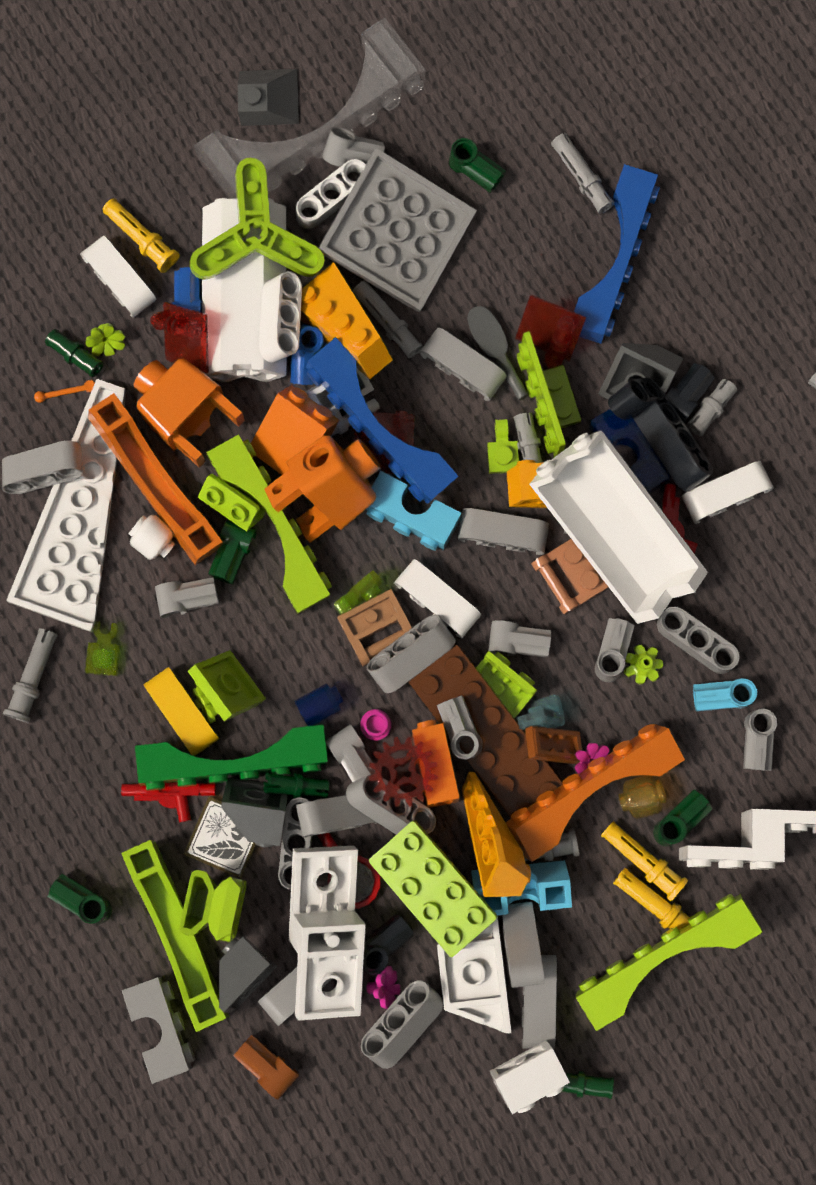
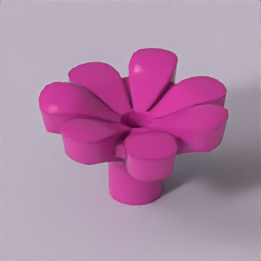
[575,743,609,774]
[366,966,400,1009]

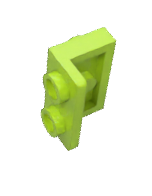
[197,474,266,532]
[476,651,537,718]

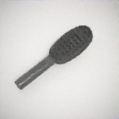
[467,306,529,401]

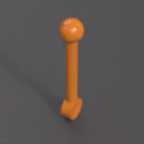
[34,380,95,403]

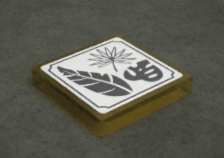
[184,797,256,879]

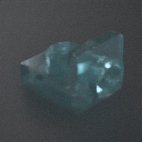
[517,695,565,730]

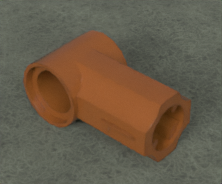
[233,1034,300,1100]

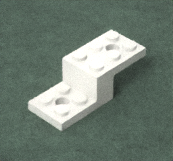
[679,809,816,870]
[289,846,365,1020]

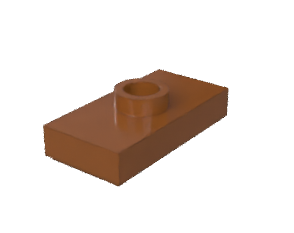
[525,726,582,764]

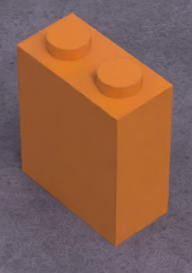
[251,385,340,475]
[412,720,459,808]

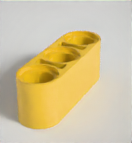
[143,667,219,756]

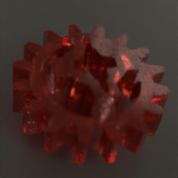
[369,737,438,807]

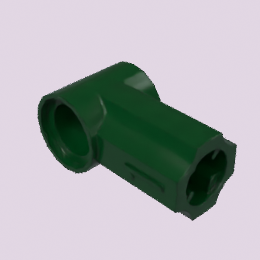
[449,138,506,193]
[208,520,257,585]
[653,789,713,847]
[47,873,112,924]

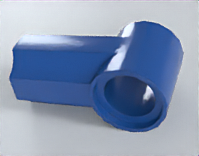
[170,267,202,329]
[290,323,324,385]

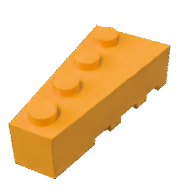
[300,262,392,379]

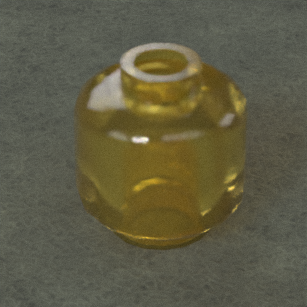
[618,775,667,819]

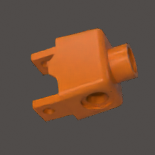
[134,359,245,468]
[264,436,381,543]

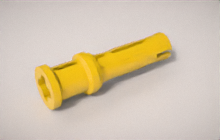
[102,198,180,273]
[601,820,688,901]
[613,868,690,930]

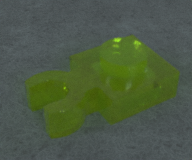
[334,570,382,615]
[85,622,120,676]

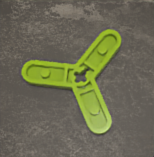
[190,157,325,280]

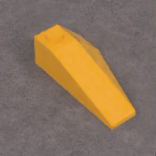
[462,772,531,897]

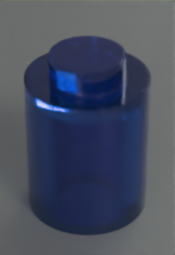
[294,683,344,726]

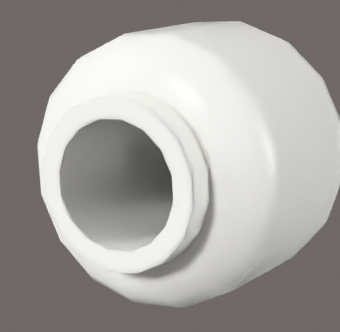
[128,514,175,560]

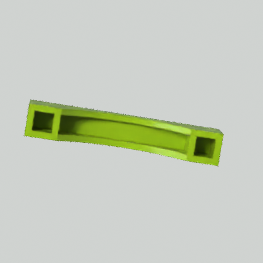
[206,434,332,614]
[121,840,230,1032]
[576,894,763,1031]

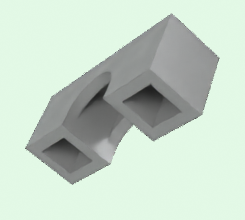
[122,976,195,1084]

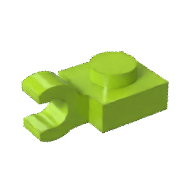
[487,419,519,474]

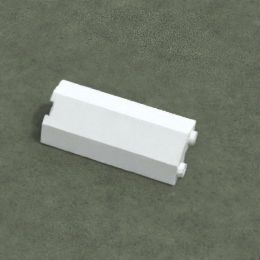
[202,198,286,382]
[529,430,708,624]

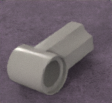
[322,127,385,166]
[155,577,219,618]
[595,618,635,682]
[488,621,551,658]
[437,695,483,759]
[743,709,777,771]
[325,724,381,782]

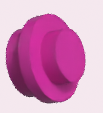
[360,709,391,741]

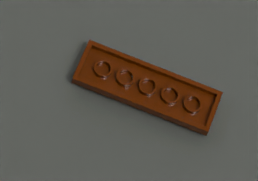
[409,644,563,818]

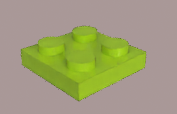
[188,650,266,721]

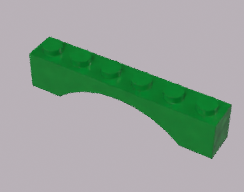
[135,725,328,791]

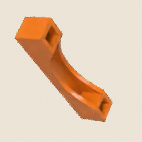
[88,393,223,565]
[505,724,685,862]

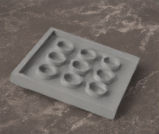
[319,148,477,312]

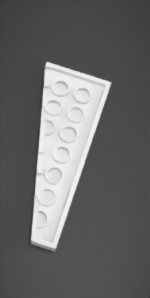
[6,379,126,633]

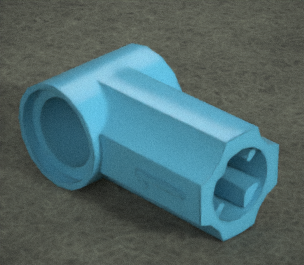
[693,678,757,712]

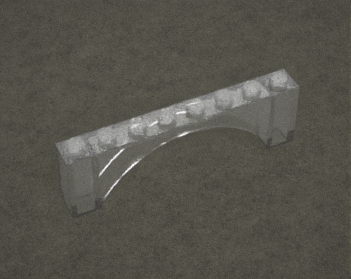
[194,17,426,199]

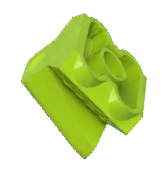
[179,870,247,942]

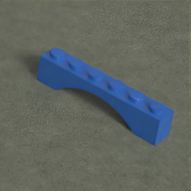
[568,164,660,344]
[306,337,458,504]

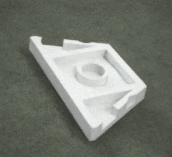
[437,917,511,1033]

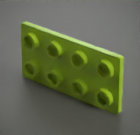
[517,331,581,457]
[369,820,498,957]

